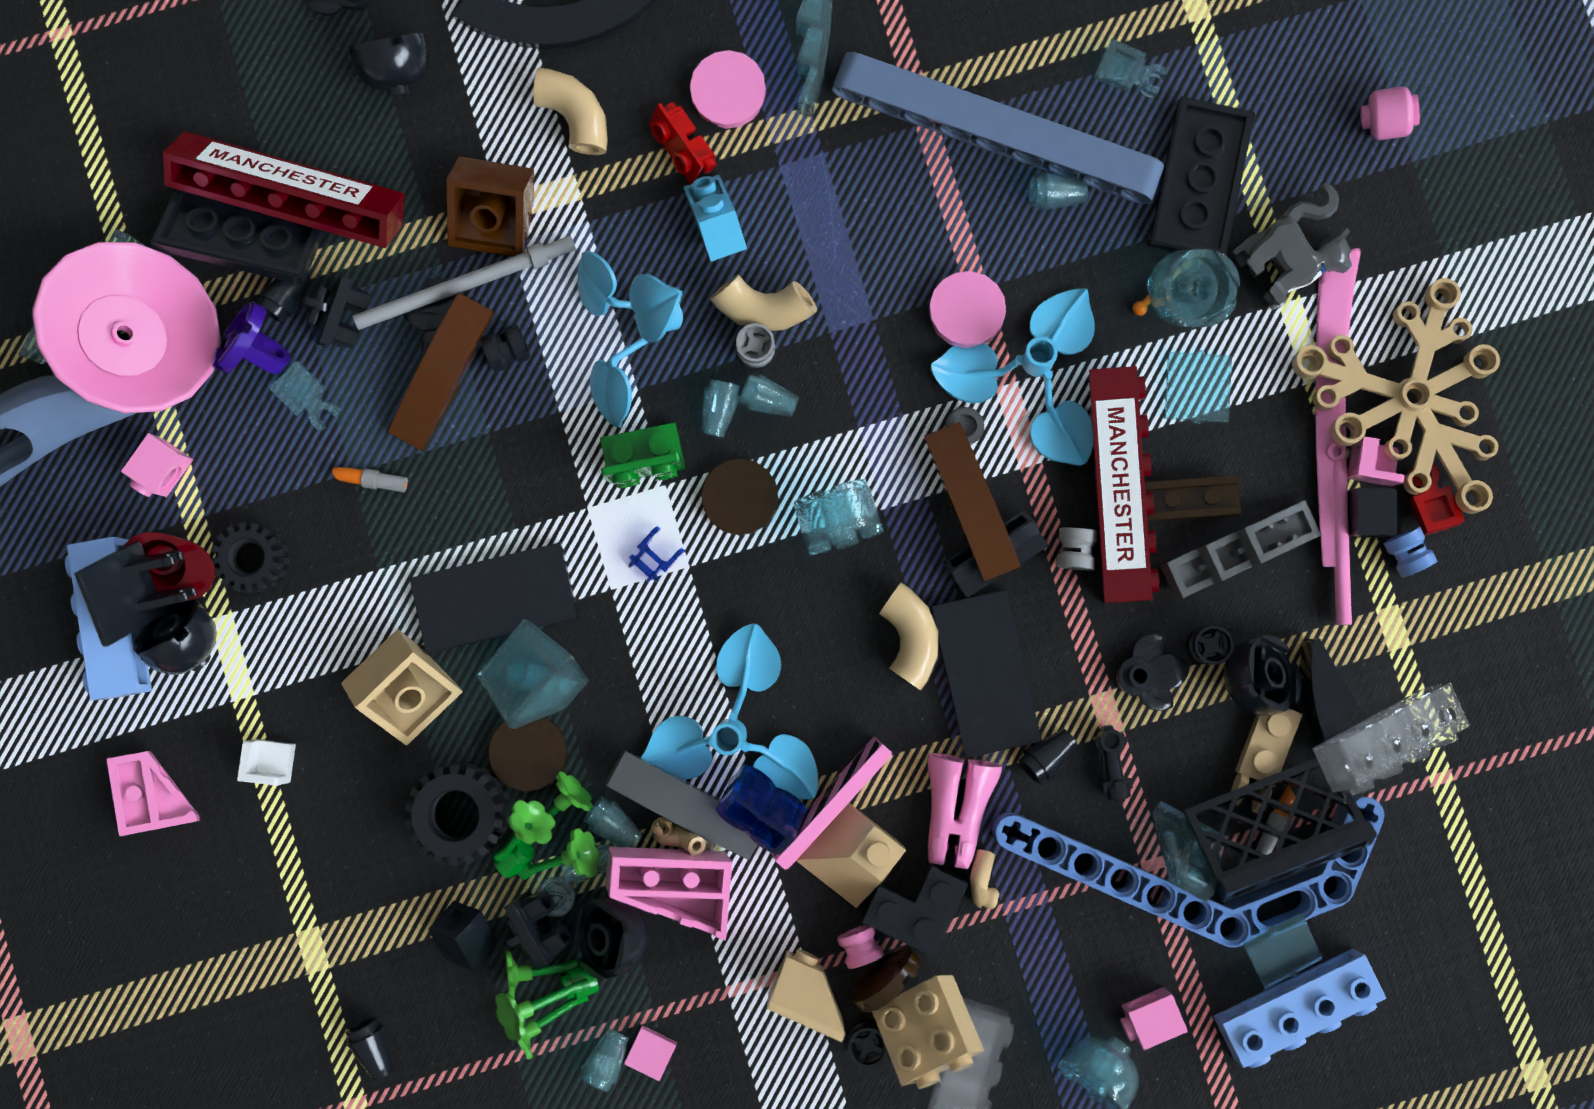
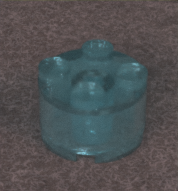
[1147,248,1240,328]
[794,479,884,556]

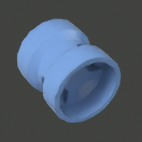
[1383,526,1438,578]

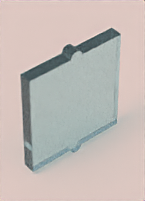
[1164,350,1232,425]
[1243,913,1322,989]

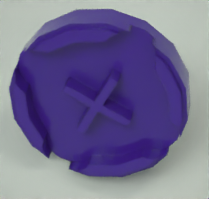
[212,301,291,374]

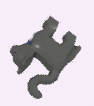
[1229,183,1352,311]

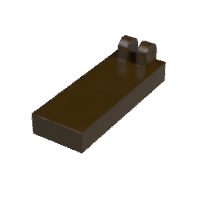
[1145,475,1241,522]

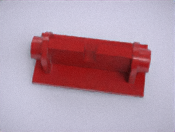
[648,102,717,184]

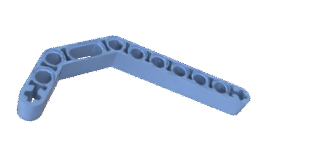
[991,794,1385,948]

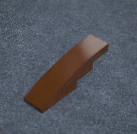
[388,292,494,451]
[924,422,1021,581]

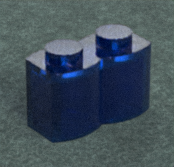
[716,765,807,855]

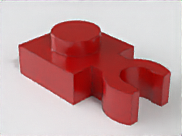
[1405,463,1465,536]

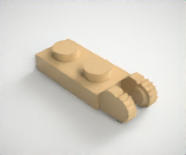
[1231,709,1303,814]

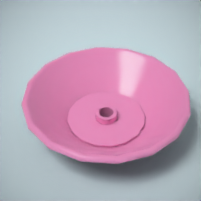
[32,242,221,413]

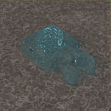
[1094,39,1168,98]
[269,361,341,431]

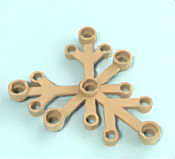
[1292,278,1500,514]

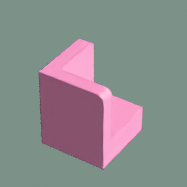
[1347,436,1404,487]

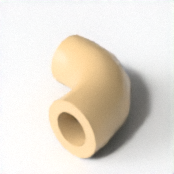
[533,68,608,155]
[710,274,817,331]
[879,582,938,690]

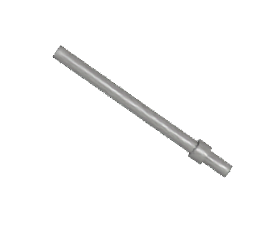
[353,235,576,330]

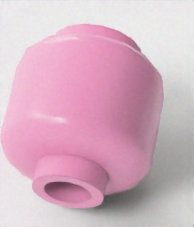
[1361,86,1420,140]

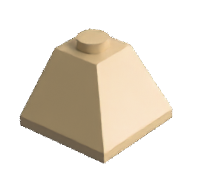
[796,803,906,908]
[767,949,845,1042]

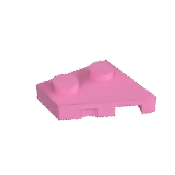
[107,751,200,836]

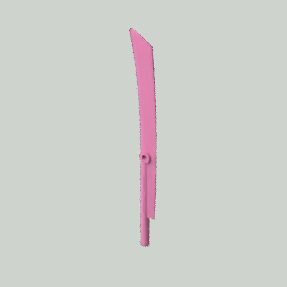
[1315,248,1361,625]

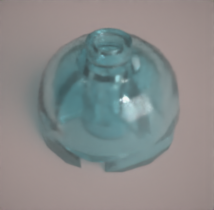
[1057,1036,1140,1109]

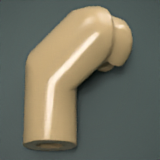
[651,817,706,855]
[970,849,999,909]

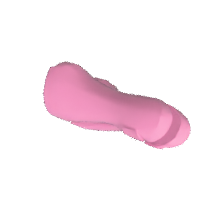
[928,753,1002,869]

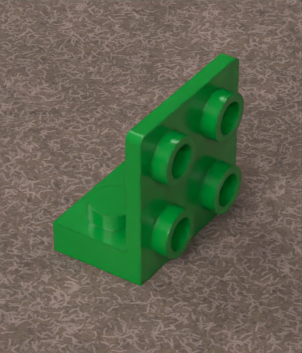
[600,422,685,489]

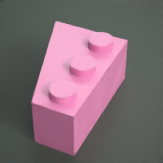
[605,847,732,941]

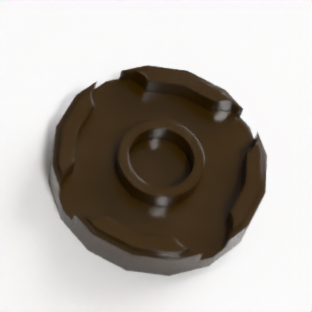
[701,458,779,536]
[489,713,568,791]
[851,946,921,1013]

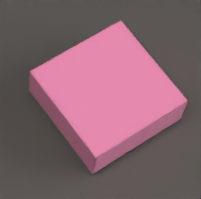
[624,1025,677,1081]

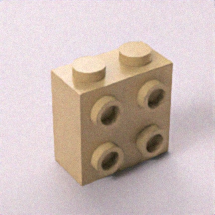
[872,975,984,1089]

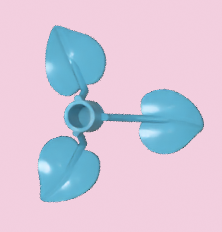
[577,251,683,428]
[931,288,1095,466]
[641,623,818,800]

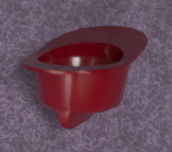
[123,532,215,600]

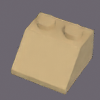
[341,629,463,746]

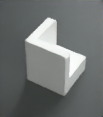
[237,739,296,786]

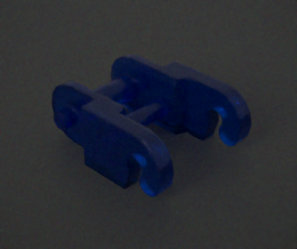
[628,526,685,584]

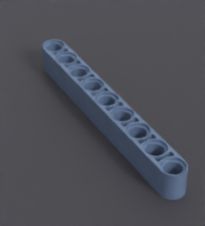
[832,52,1164,204]

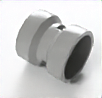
[736,323,775,368]
[1056,527,1098,571]

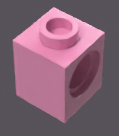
[121,433,194,497]
[1120,987,1188,1050]

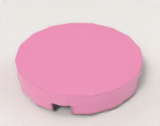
[690,50,766,129]
[929,271,1006,348]

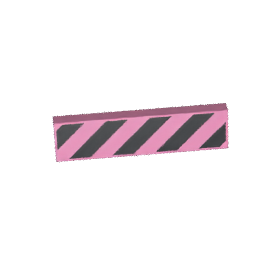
[769,736,892,870]

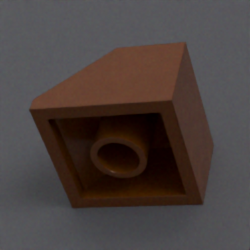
[447,156,534,257]

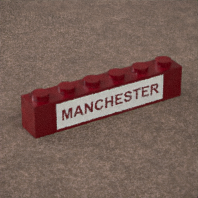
[163,131,404,248]
[1089,366,1159,604]

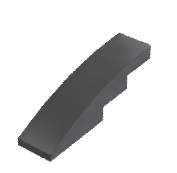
[1160,500,1321,600]
[605,750,767,860]

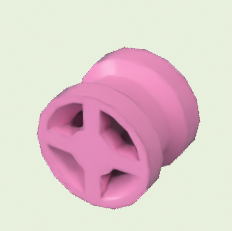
[837,925,884,969]

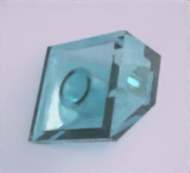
[476,619,589,729]

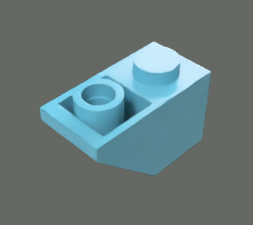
[684,175,747,261]

